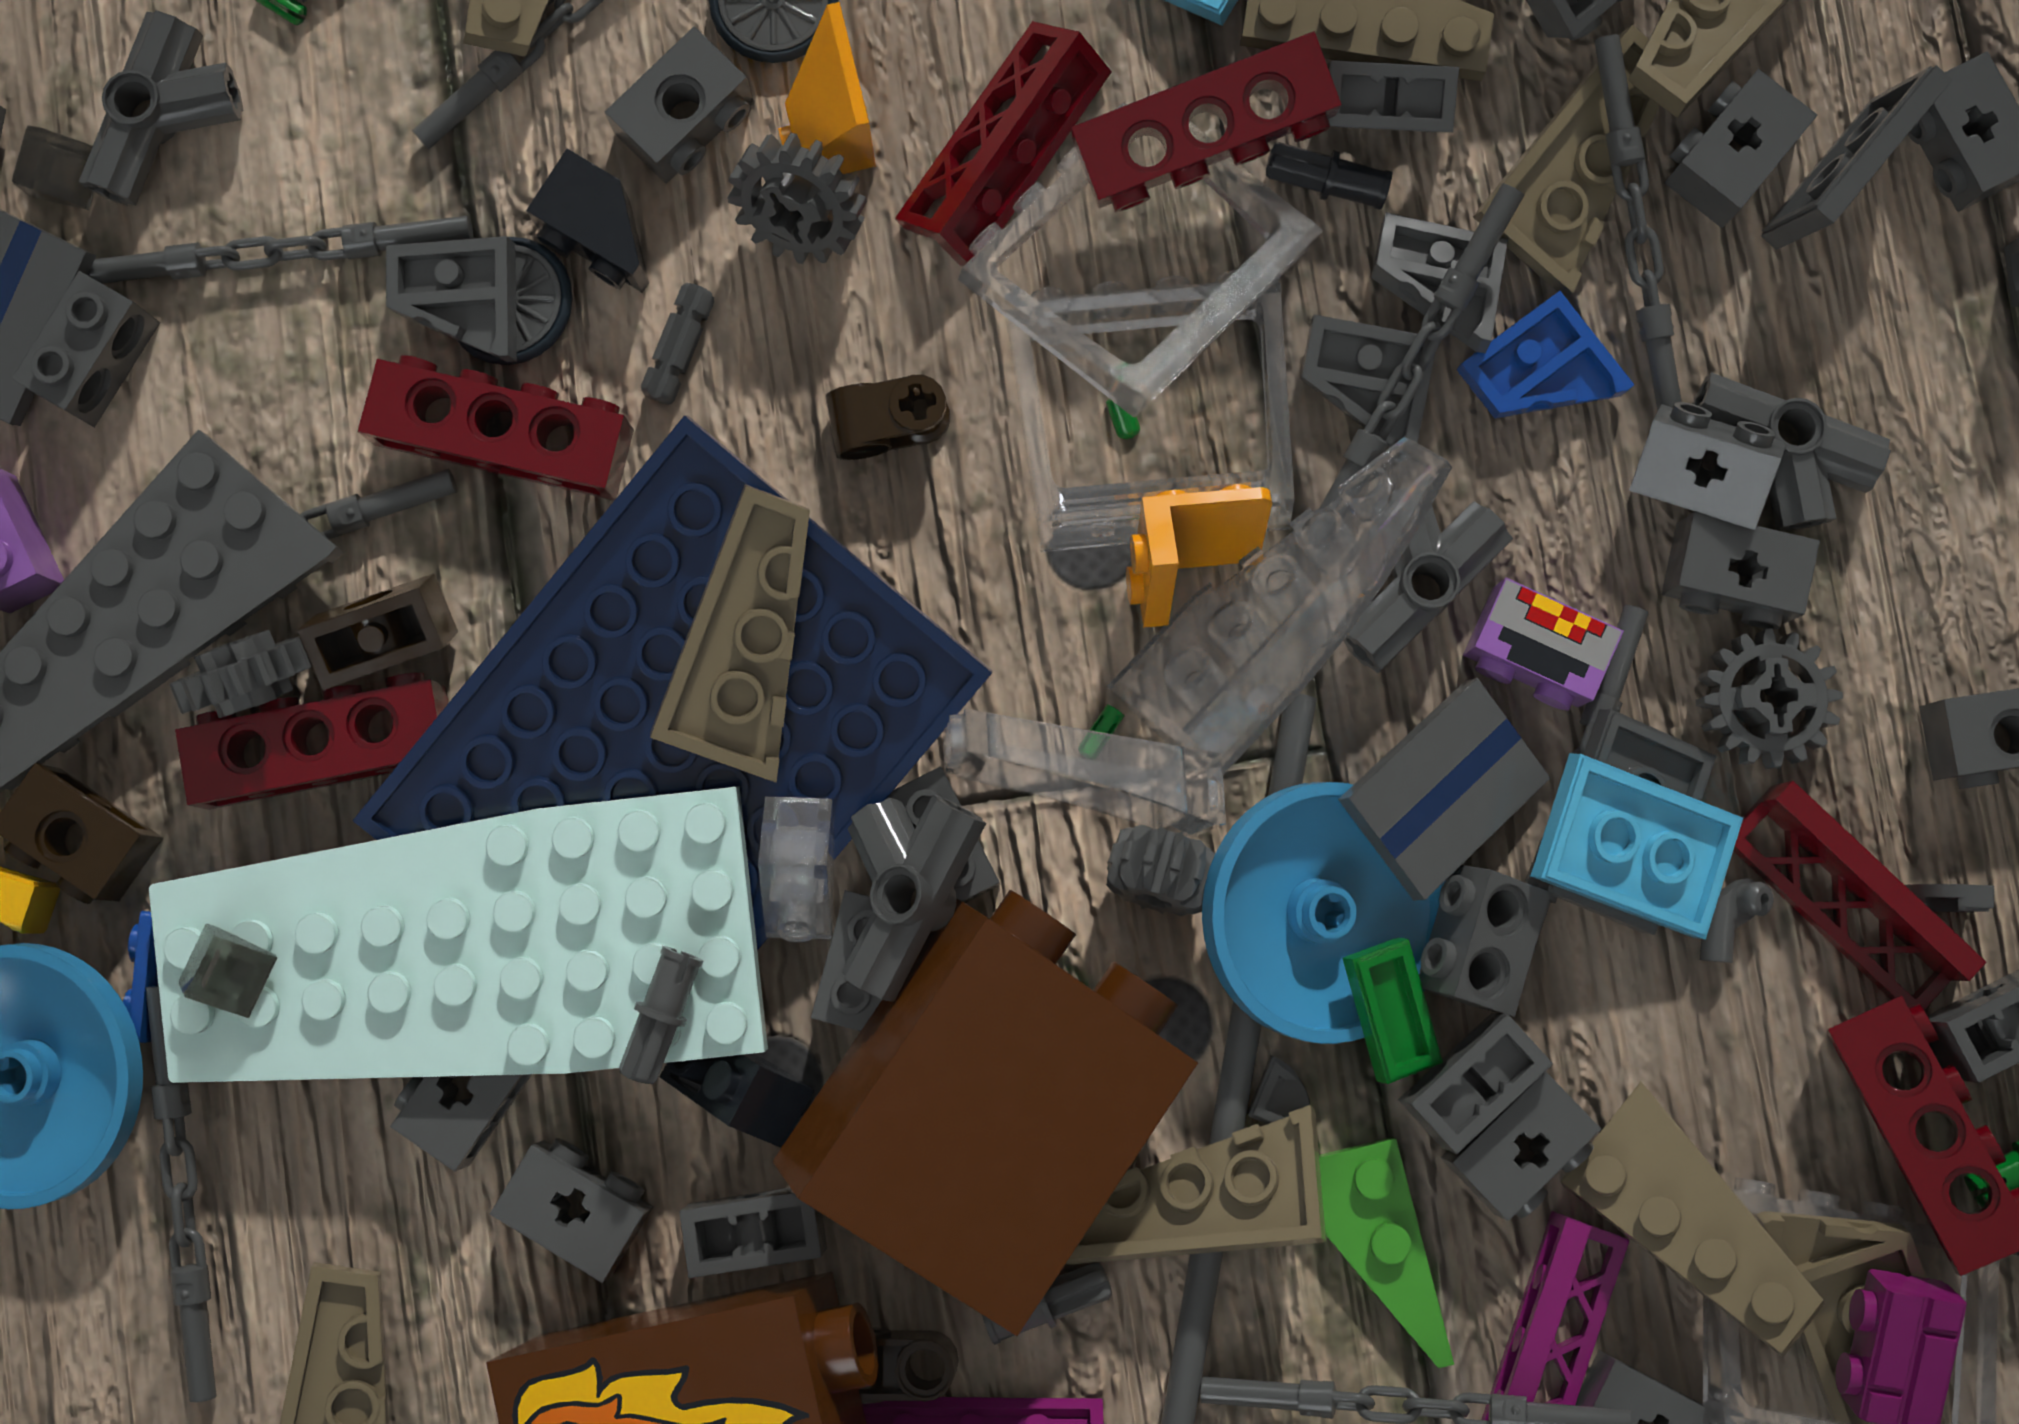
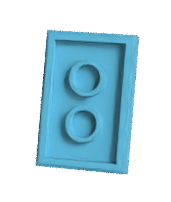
[1530,753,1743,940]

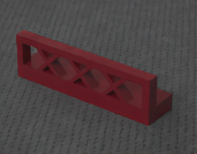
[894,21,1112,270]
[1733,781,1987,1010]

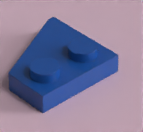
[1456,291,1634,419]

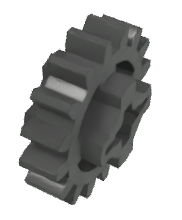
[727,133,867,264]
[1695,629,1843,769]
[169,630,312,718]

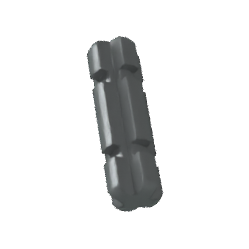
[641,283,714,404]

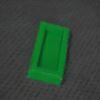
[1342,937,1443,1084]

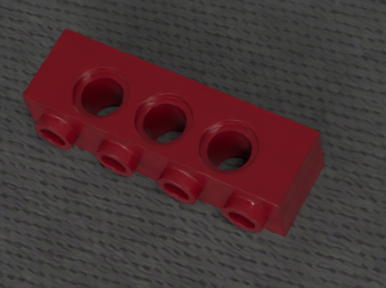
[1071,31,1342,212]
[357,355,634,501]
[175,672,448,810]
[1826,996,2019,1276]

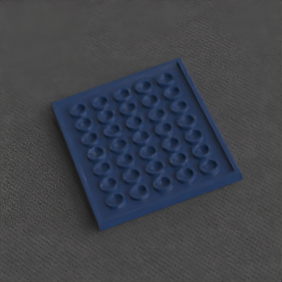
[352,415,992,951]

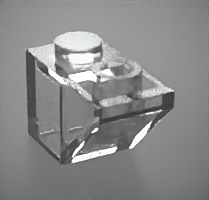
[758,797,835,942]

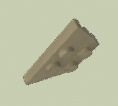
[1756,1211,1927,1424]

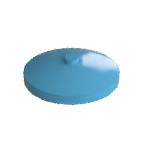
[1202,782,1446,1044]
[0,943,143,1209]

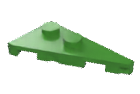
[1319,1137,1454,1368]

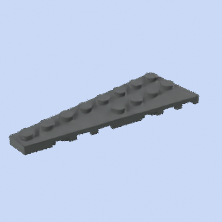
[0,429,344,793]

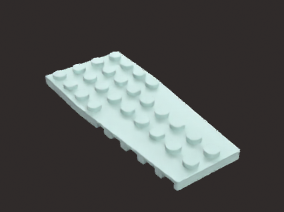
[149,786,768,1083]

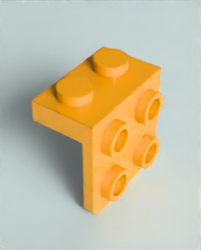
[1126,484,1272,628]

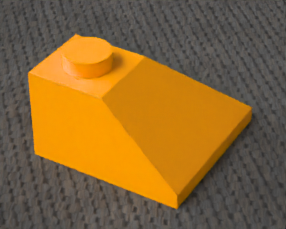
[778,2,876,174]

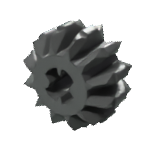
[1106,825,1215,916]

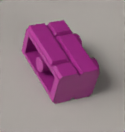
[1835,1269,1967,1424]

